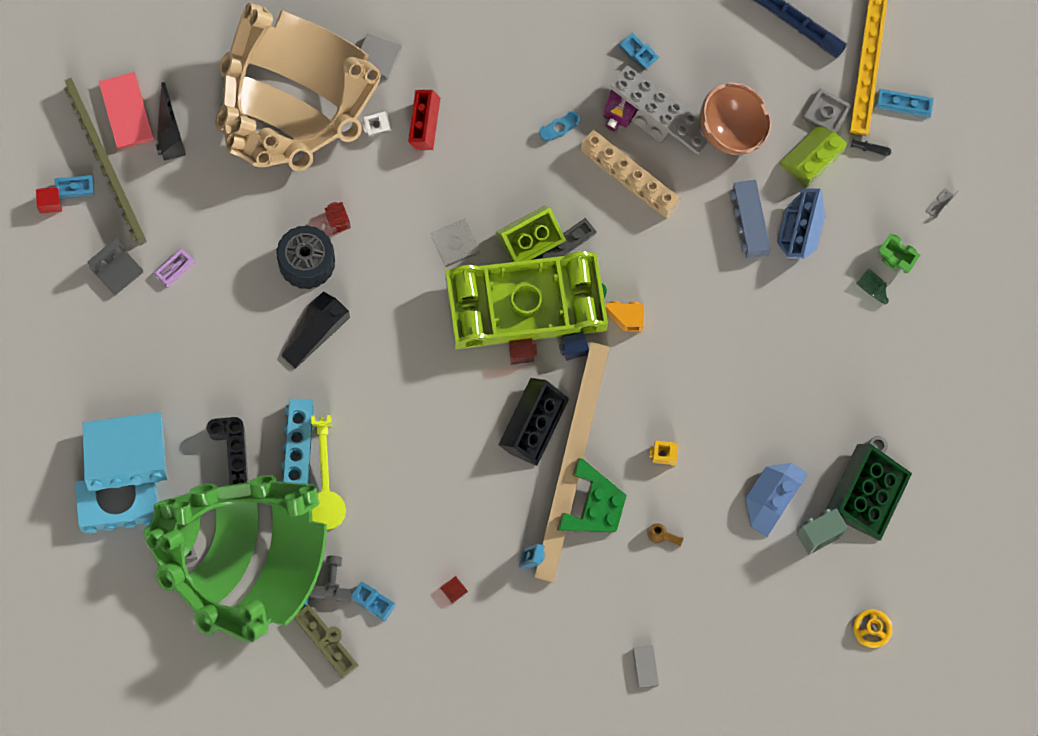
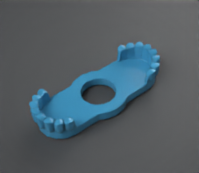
[539,111,580,141]

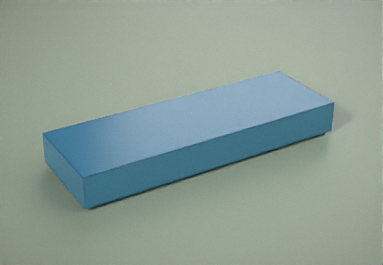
[876,89,934,117]

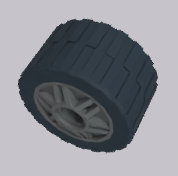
[276,225,335,289]

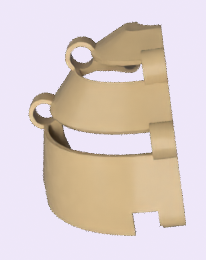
[215,2,381,172]

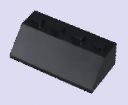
[498,378,569,466]

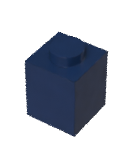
[559,332,589,361]

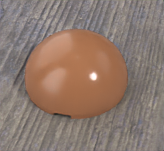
[699,83,771,155]

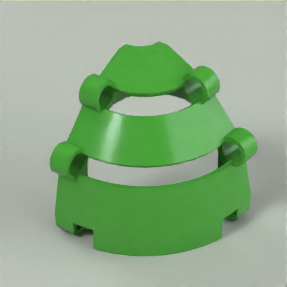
[143,475,327,642]

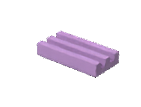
[154,248,195,288]

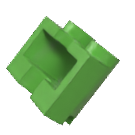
[877,233,920,273]

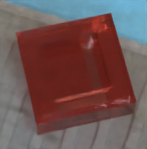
[440,576,468,604]

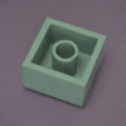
[797,508,849,555]

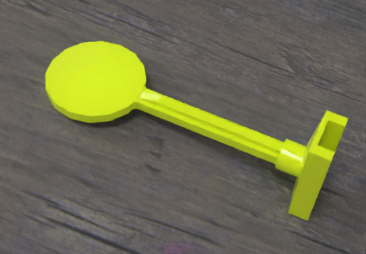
[311,415,346,530]

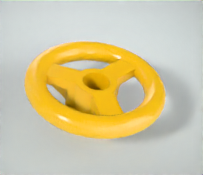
[853,609,892,648]

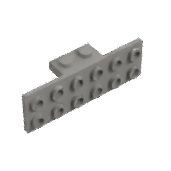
[610,66,708,154]

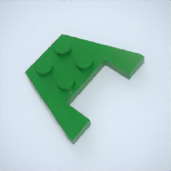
[557,458,627,533]

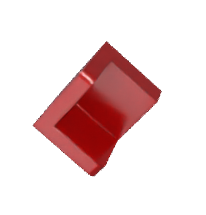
[36,187,62,213]

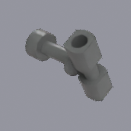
[310,556,351,603]

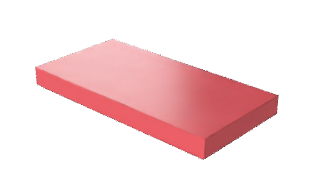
[99,72,154,150]

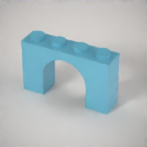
[75,480,159,534]

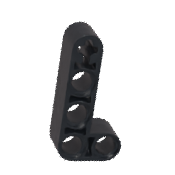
[206,417,248,485]

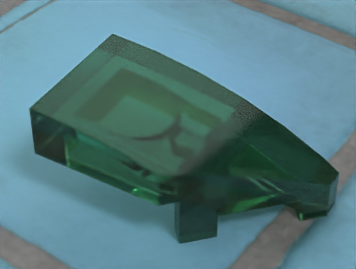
[856,268,889,305]

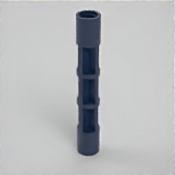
[753,0,847,59]

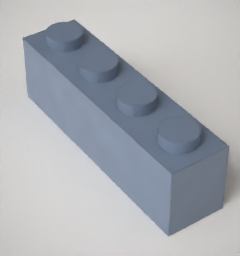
[730,179,771,259]

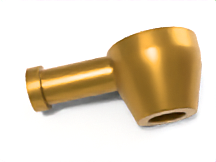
[647,523,684,547]

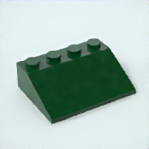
[826,444,912,541]

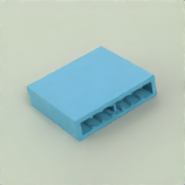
[82,412,167,491]

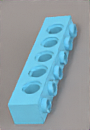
[280,399,314,484]

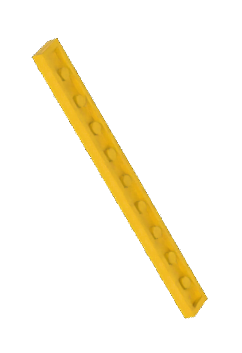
[850,0,888,136]

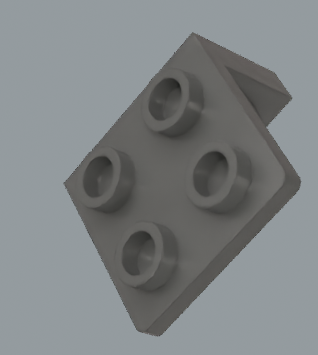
[87,238,144,295]

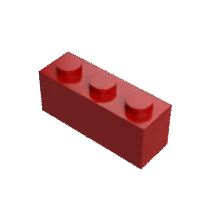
[408,90,441,150]

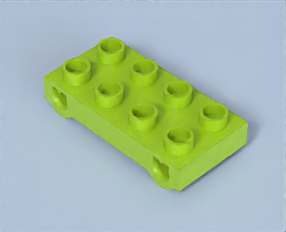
[445,251,608,349]

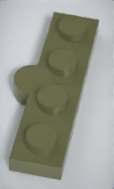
[294,604,359,679]

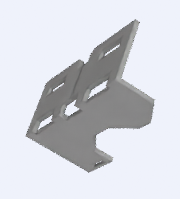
[926,188,958,218]

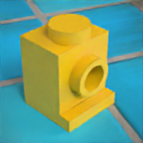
[649,440,678,466]

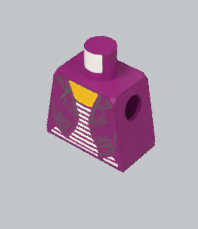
[603,89,638,131]

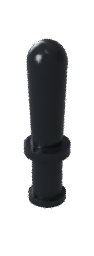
[850,138,892,156]

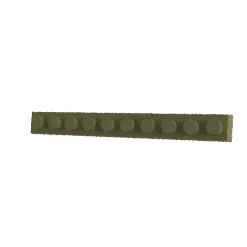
[64,78,147,245]

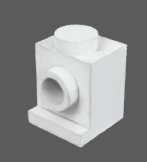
[362,111,392,136]

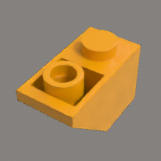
[605,301,644,332]

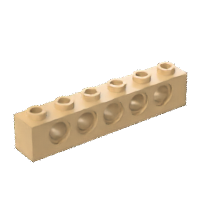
[580,129,680,219]

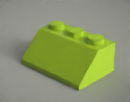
[780,126,847,188]
[495,205,566,262]

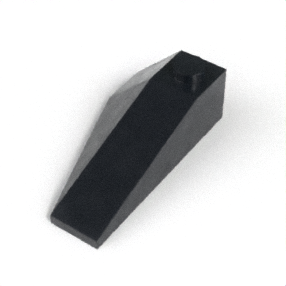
[156,82,186,161]
[282,291,350,369]

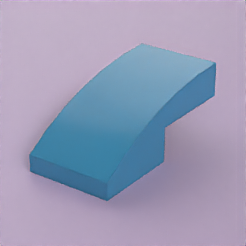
[618,32,659,70]
[350,581,396,621]

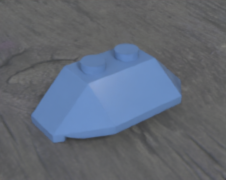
[777,188,825,259]
[745,463,808,537]

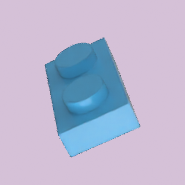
[54,175,94,198]
[519,543,545,569]

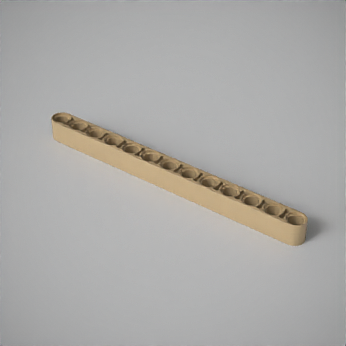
[535,342,610,582]

